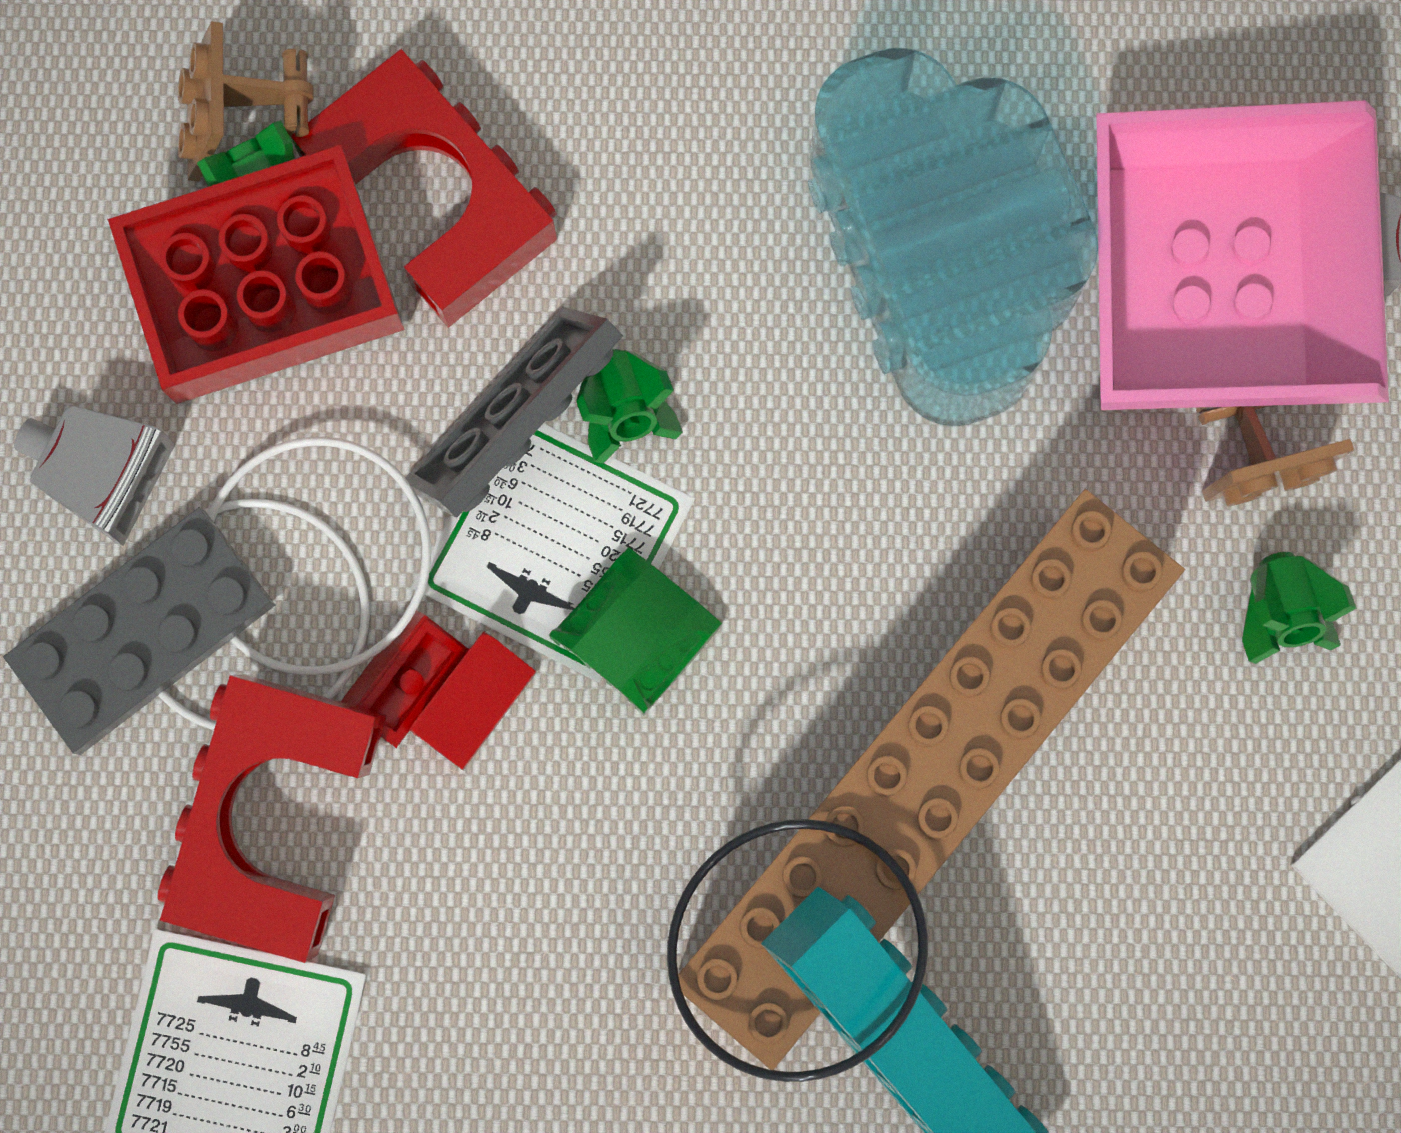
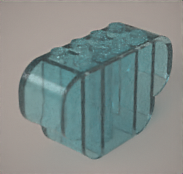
[808,48,1098,426]

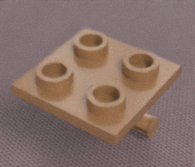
[178,21,314,182]
[1196,406,1354,507]

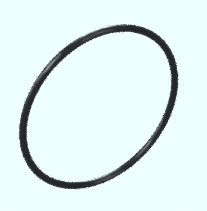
[667,819,928,1082]

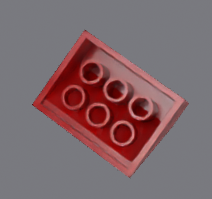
[108,144,405,404]

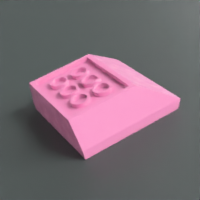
[1096,100,1389,410]

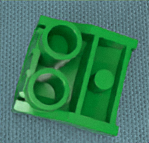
[549,547,722,716]

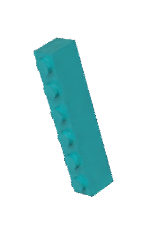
[761,886,1049,1133]

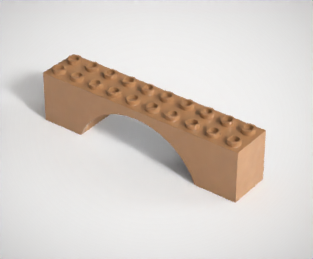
[678,489,1186,1070]

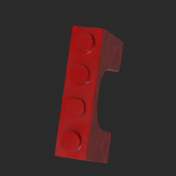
[290,49,557,328]
[158,674,387,963]

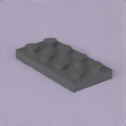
[405,307,623,518]
[3,507,276,755]

